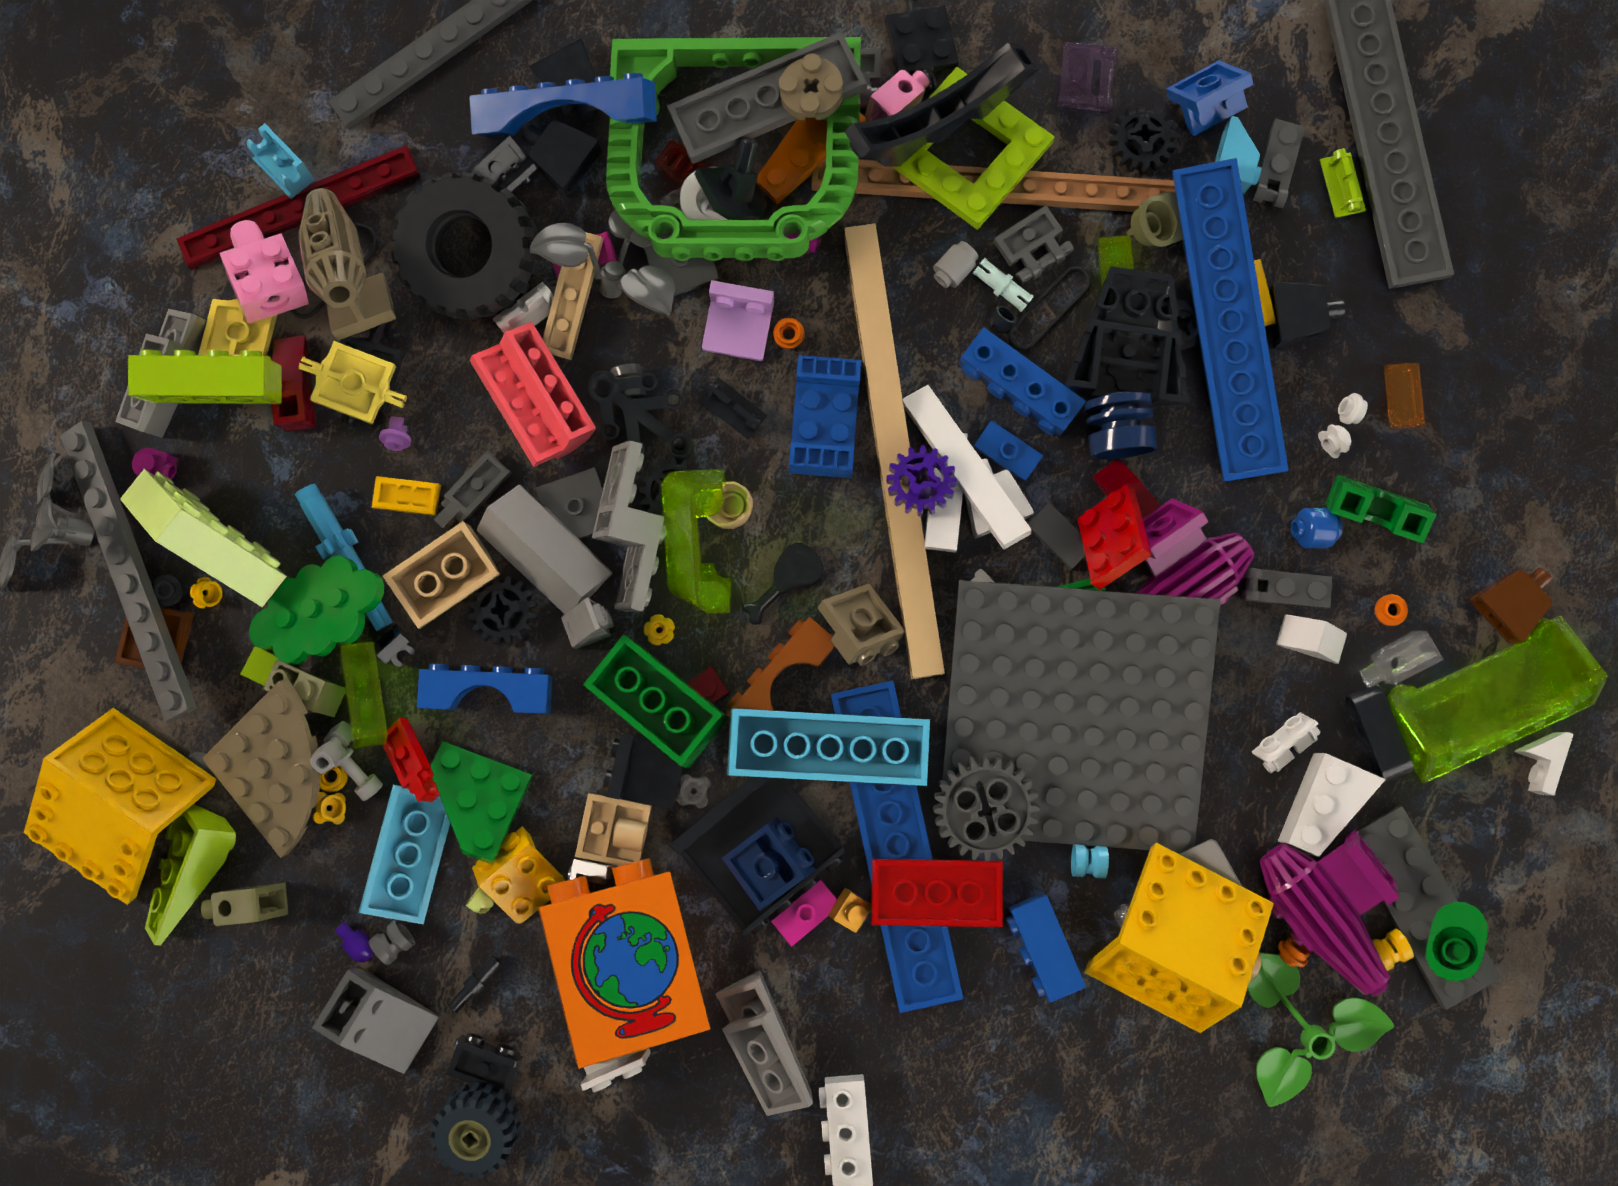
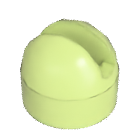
[466,887,494,913]

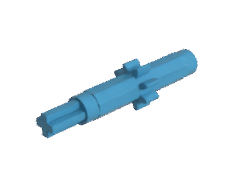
[295,484,393,631]

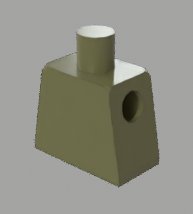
[201,882,289,926]

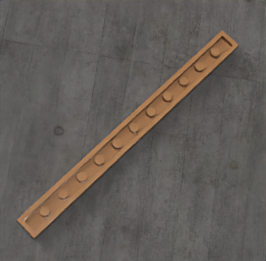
[811,159,1175,212]

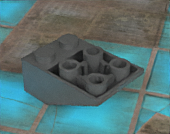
[312,965,440,1074]

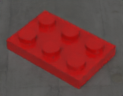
[1077,484,1152,590]

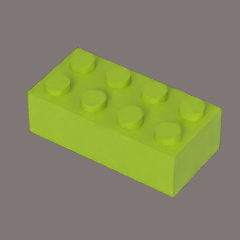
[128,350,282,404]

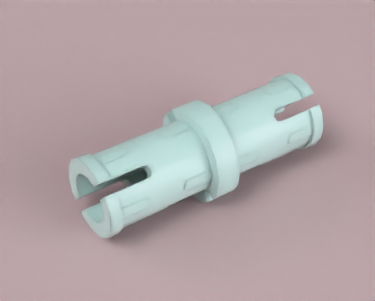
[972,258,1034,312]

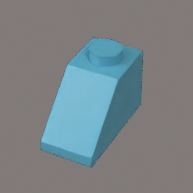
[1215,116,1262,194]

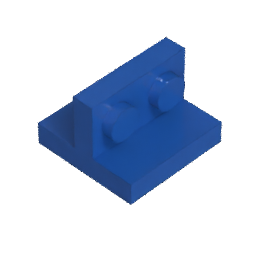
[1166,60,1254,136]

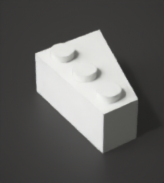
[1278,753,1386,857]

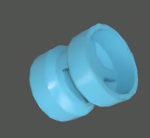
[1071,844,1109,879]

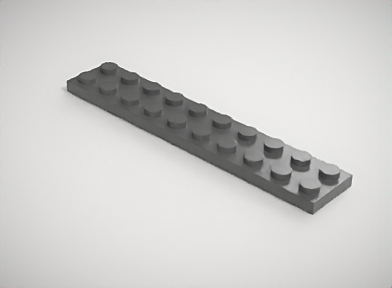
[1324,0,1454,289]

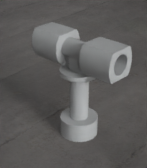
[310,721,383,801]

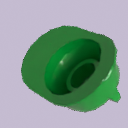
[1426,902,1488,982]

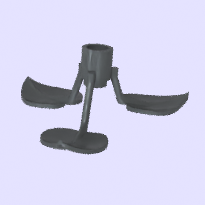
[530,210,675,316]
[0,452,95,592]

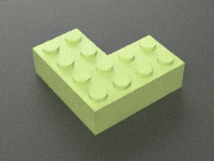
[120,469,287,607]

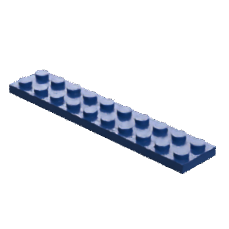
[1172,158,1289,482]
[831,680,963,1013]

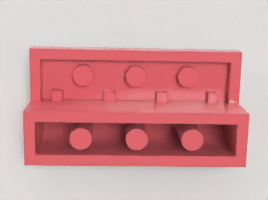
[470,322,596,467]

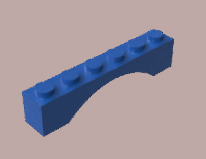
[469,73,657,138]

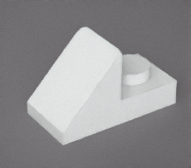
[1515,732,1573,796]

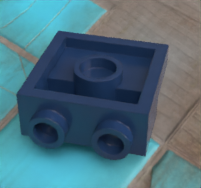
[722,817,816,911]

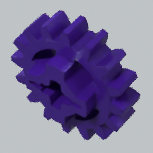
[886,445,957,517]

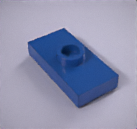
[973,420,1043,483]

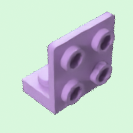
[702,280,774,361]

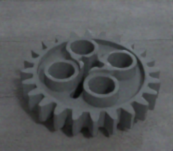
[933,755,1040,862]

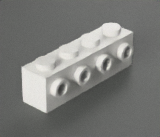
[819,1074,873,1186]

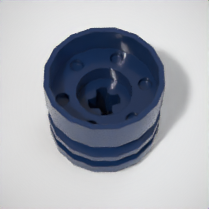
[1084,392,1157,460]

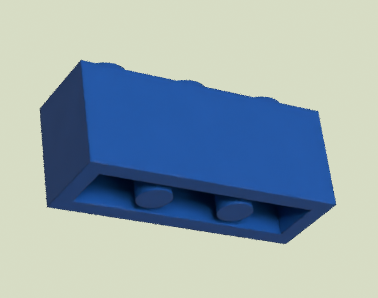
[1006,893,1086,1003]

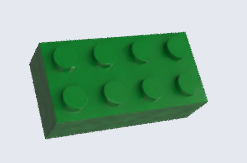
[583,634,729,768]

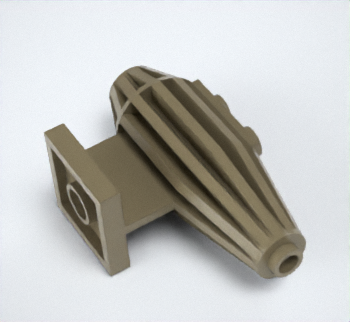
[298,188,396,341]

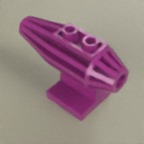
[1135,498,1254,605]
[1260,829,1399,997]

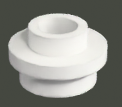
[1338,393,1368,424]

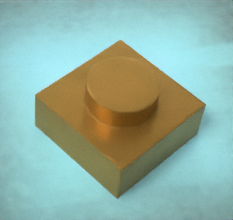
[828,888,872,933]

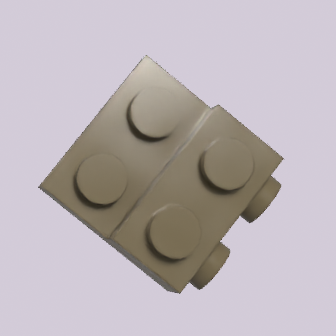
[818,584,906,666]

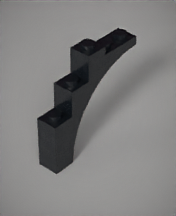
[844,42,1038,167]

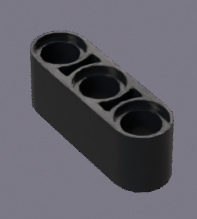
[1345,685,1413,782]

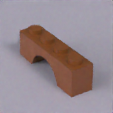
[726,617,835,718]

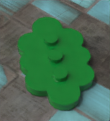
[249,555,384,665]

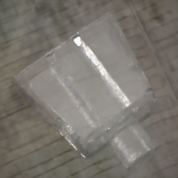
[1359,631,1444,688]

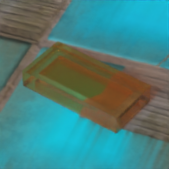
[1384,363,1425,428]

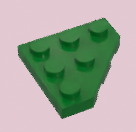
[431,741,532,865]

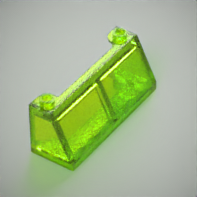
[1387,615,1608,784]

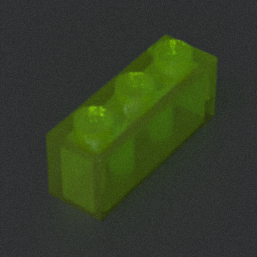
[340,641,388,749]

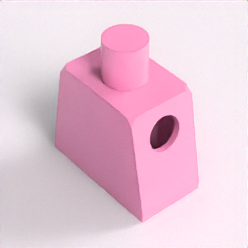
[864,70,930,122]

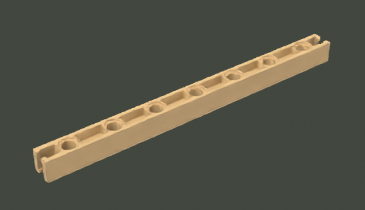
[844,223,945,680]

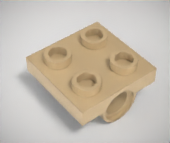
[575,793,652,866]

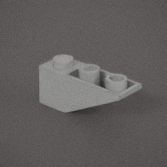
[561,598,614,649]

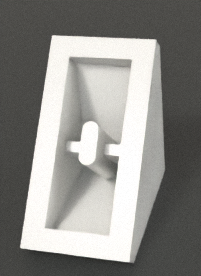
[1276,614,1347,664]

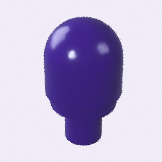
[335,922,374,963]

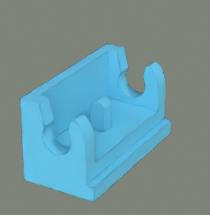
[247,123,315,199]

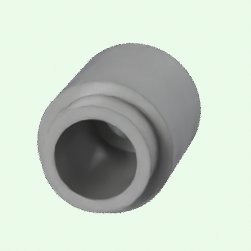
[933,241,979,288]

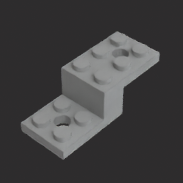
[592,441,666,612]

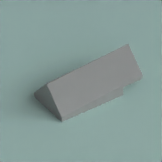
[115,309,207,438]
[477,485,613,614]
[716,970,813,1116]

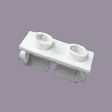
[493,282,554,333]
[1252,712,1320,773]

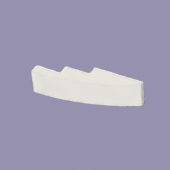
[924,433,968,553]

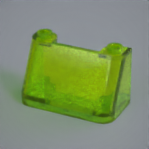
[661,469,732,614]

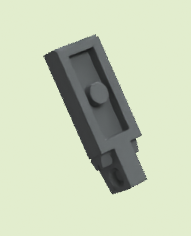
[434,451,512,531]

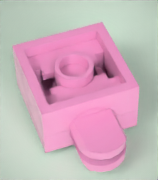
[220,220,309,324]

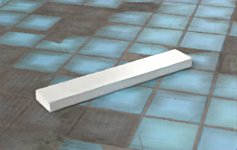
[903,385,1032,550]

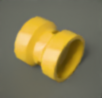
[1372,929,1414,971]

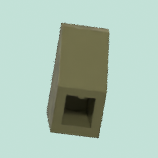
[263,659,347,717]

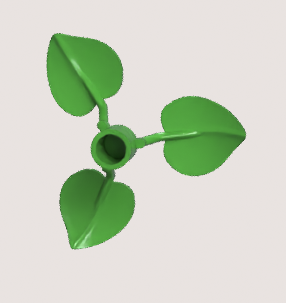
[1247,952,1394,1107]

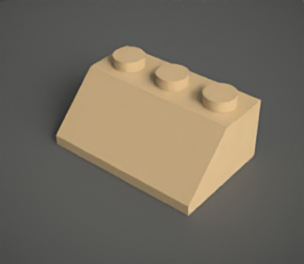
[383,521,500,629]

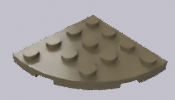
[202,678,320,858]

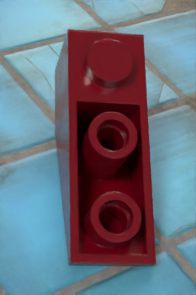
[271,335,317,432]

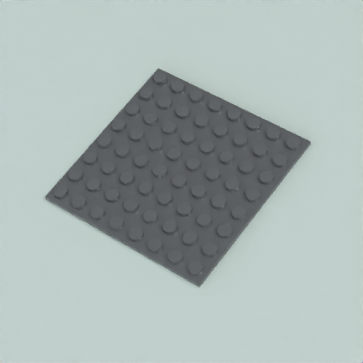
[938,580,1221,853]

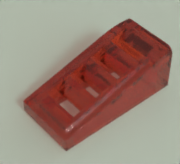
[654,139,708,188]

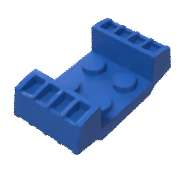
[789,355,861,478]

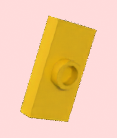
[372,476,441,516]

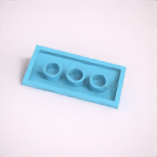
[359,784,450,924]

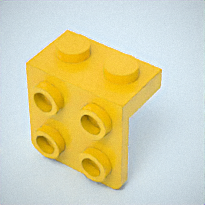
[472,826,566,924]

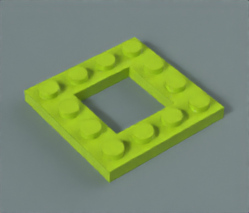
[892,67,1055,230]

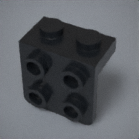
[603,733,683,809]

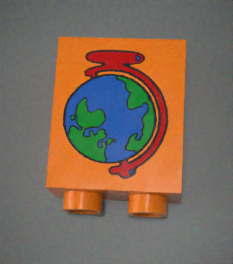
[538,858,711,1069]

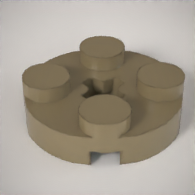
[779,53,844,120]

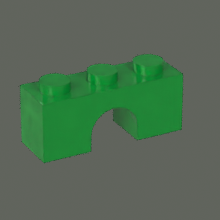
[1325,475,1437,543]

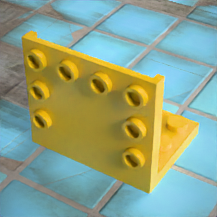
[24,708,216,905]
[1084,843,1274,1033]

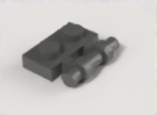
[993,205,1074,284]

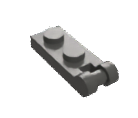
[1252,118,1305,209]
[1241,568,1332,609]

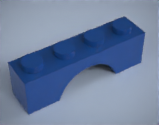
[417,664,553,714]

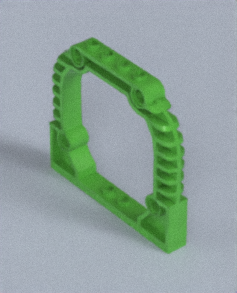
[606,37,861,261]

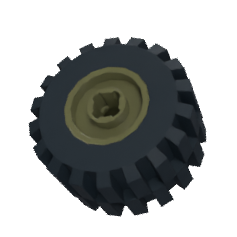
[430,1082,522,1178]

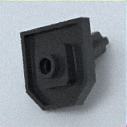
[694,138,768,220]

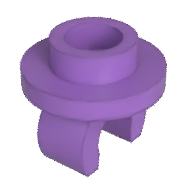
[379,416,412,451]

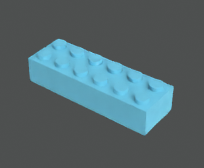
[727,709,930,786]

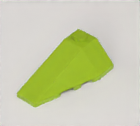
[145,804,236,946]

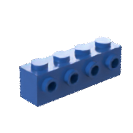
[959,327,1086,437]

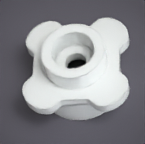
[1318,424,1351,458]

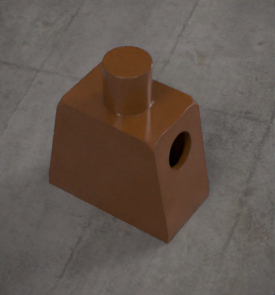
[1468,567,1553,644]

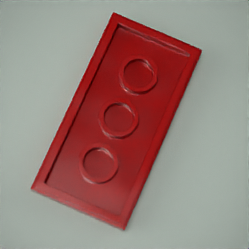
[871,858,1003,927]

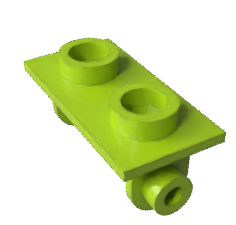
[1320,148,1366,218]

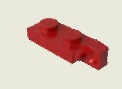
[380,718,440,803]

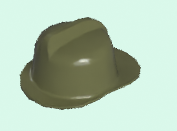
[1127,192,1183,247]

